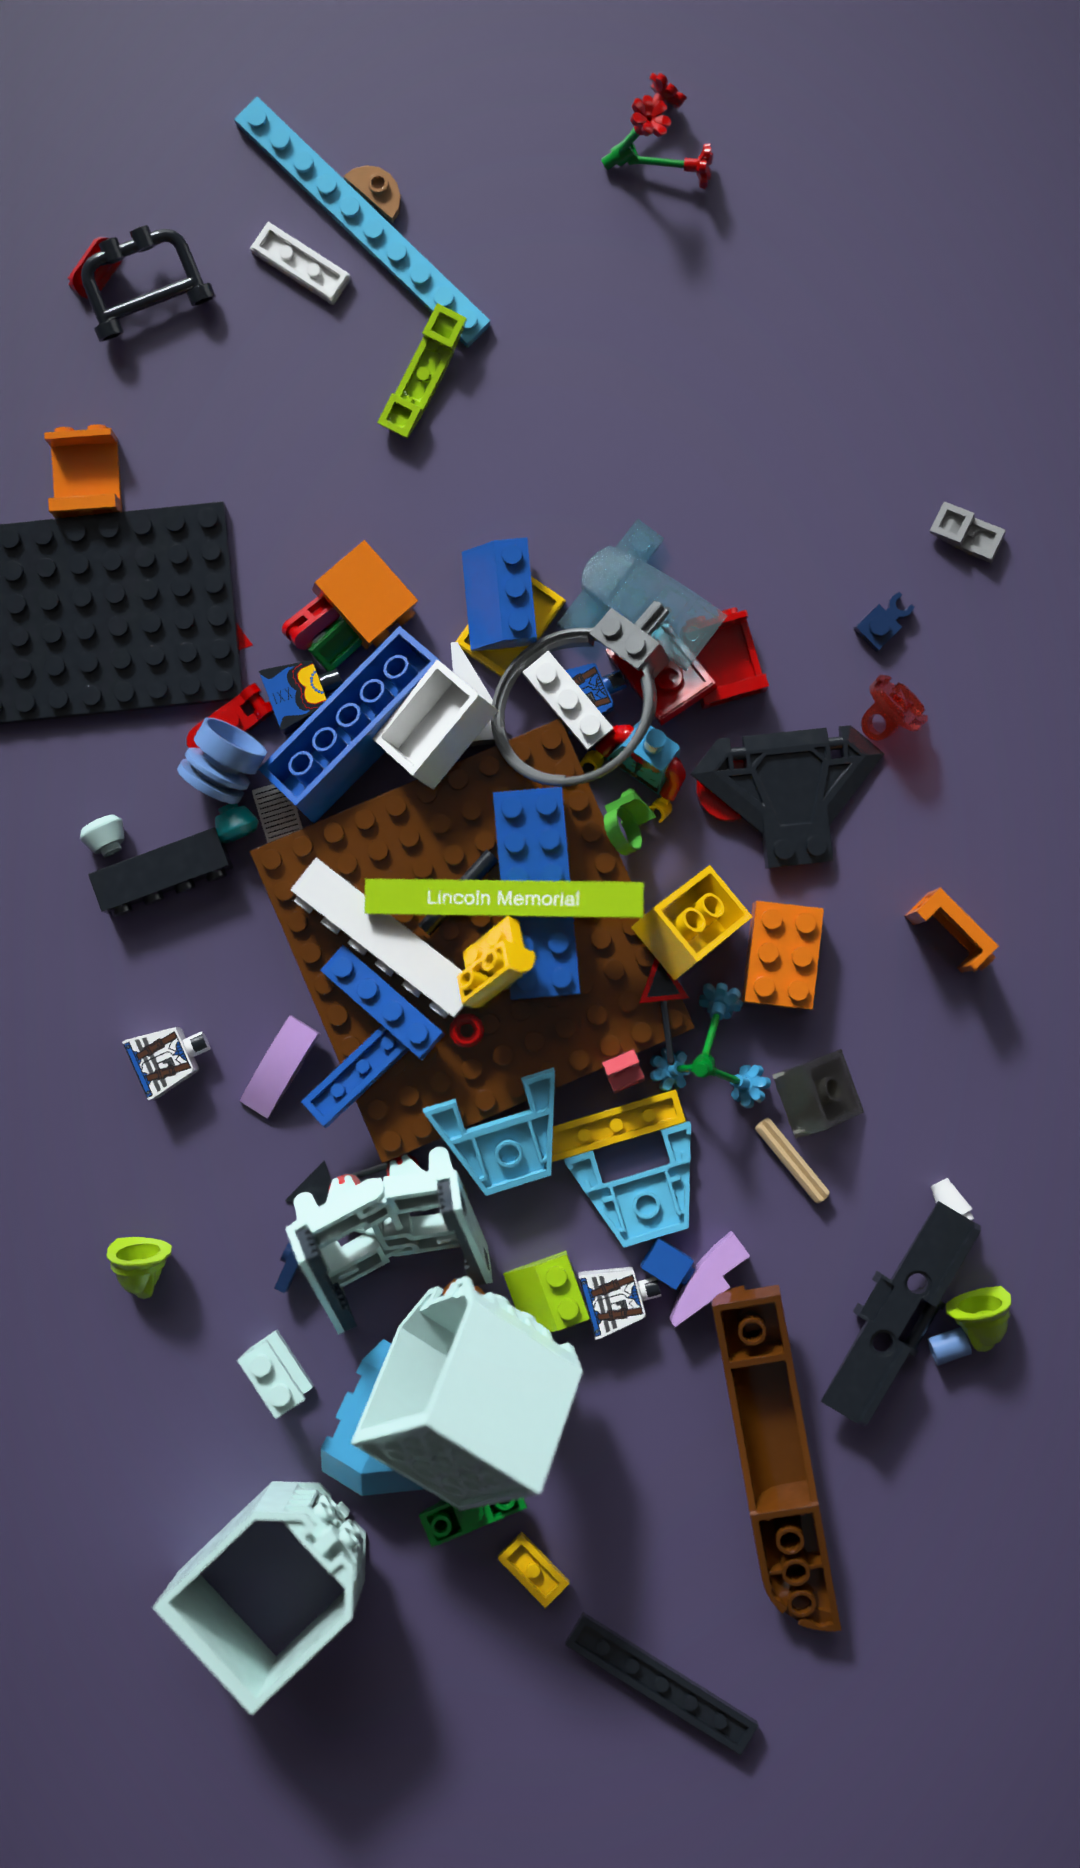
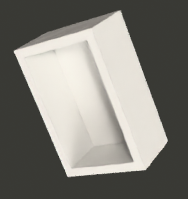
[373,660,498,789]

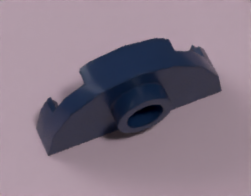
[274,1242,300,1294]

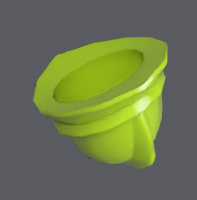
[106,1237,172,1299]
[946,1286,1011,1352]

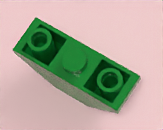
[419,1498,528,1547]

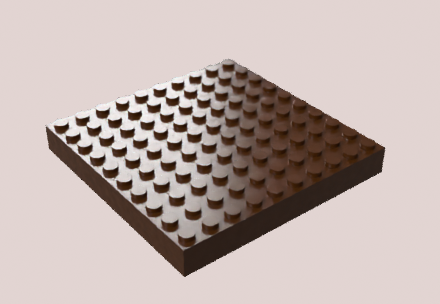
[250,718,695,1163]

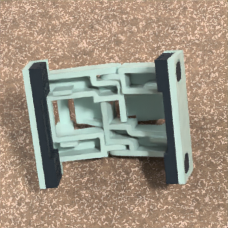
[286,1147,493,1335]

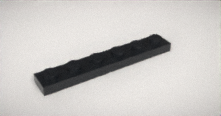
[565,1612,759,1755]

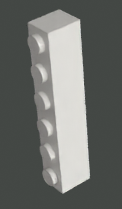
[291,858,465,1018]

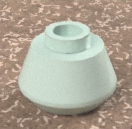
[80,815,125,857]

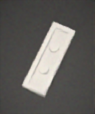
[250,222,351,305]

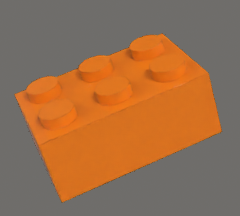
[741,901,824,1010]

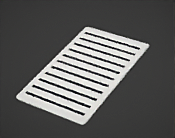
[252,784,302,843]

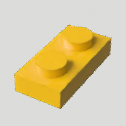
[497,1532,570,1608]

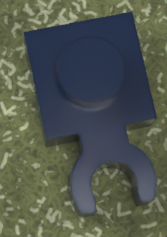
[854,592,915,652]

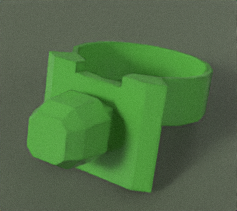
[604,788,656,856]

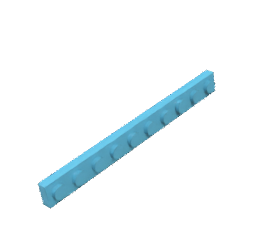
[234,96,491,348]

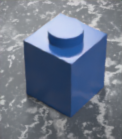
[640,1237,695,1290]

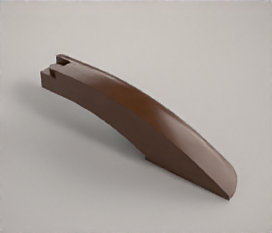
[712,1285,842,1631]

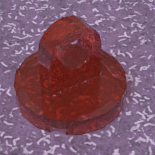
[861,675,928,741]

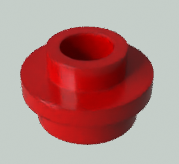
[450,1013,484,1048]

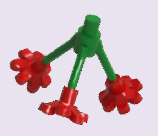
[601,72,713,190]

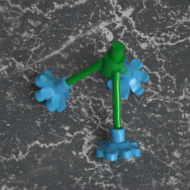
[650,983,771,1108]

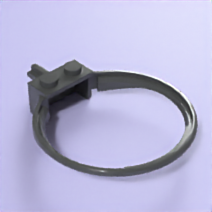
[491,600,670,787]

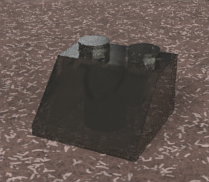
[772,1049,864,1138]

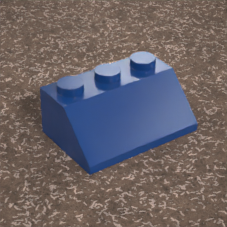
[462,537,537,651]

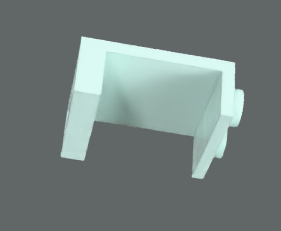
[237,1329,314,1419]

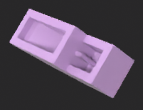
[240,1015,321,1119]
[669,1231,750,1327]

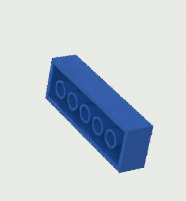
[258,626,443,823]
[493,787,580,1000]

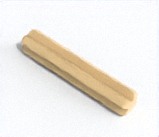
[755,1118,830,1204]

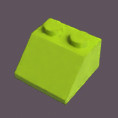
[503,1250,590,1332]

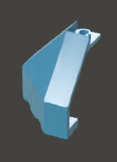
[321,1339,424,1496]

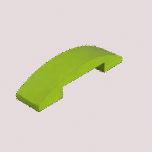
[377,303,467,439]

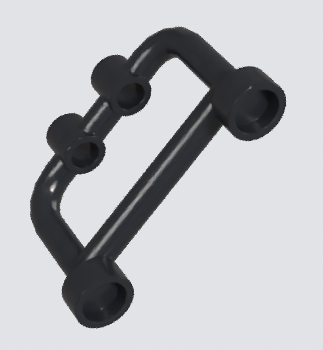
[81,225,216,342]

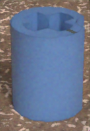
[927,1327,972,1366]

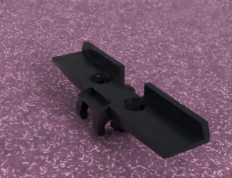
[821,1201,981,1427]

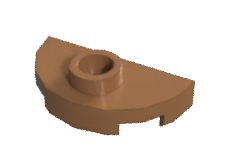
[343,165,401,223]

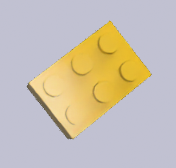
[631,865,753,980]

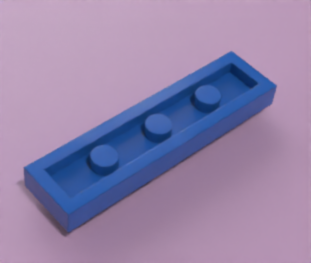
[320,945,445,1060]
[301,1026,410,1128]

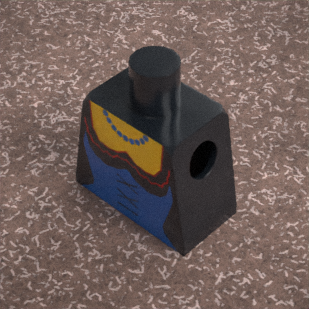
[259,661,343,735]

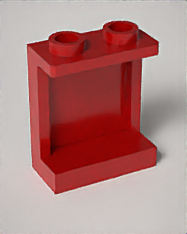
[680,607,769,710]

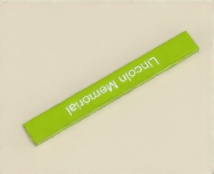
[364,879,644,918]

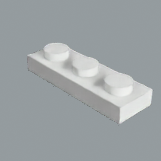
[522,651,613,751]

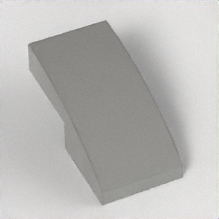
[930,501,1006,564]

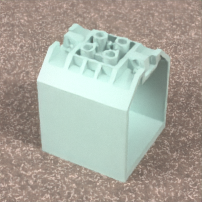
[351,1276,583,1510]
[153,1481,366,1715]

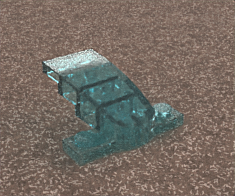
[558,518,727,671]

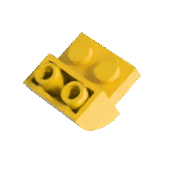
[457,915,535,1008]

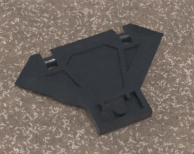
[690,725,885,869]

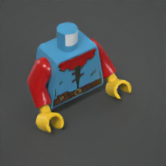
[580,721,686,823]

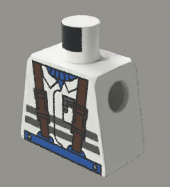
[122,1027,210,1101]
[578,1267,661,1339]

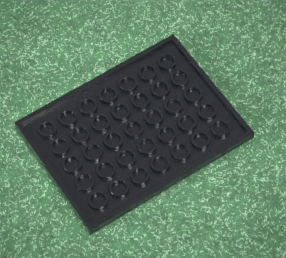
[0,501,243,725]

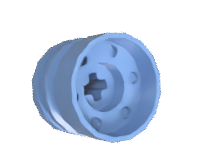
[177,718,267,804]

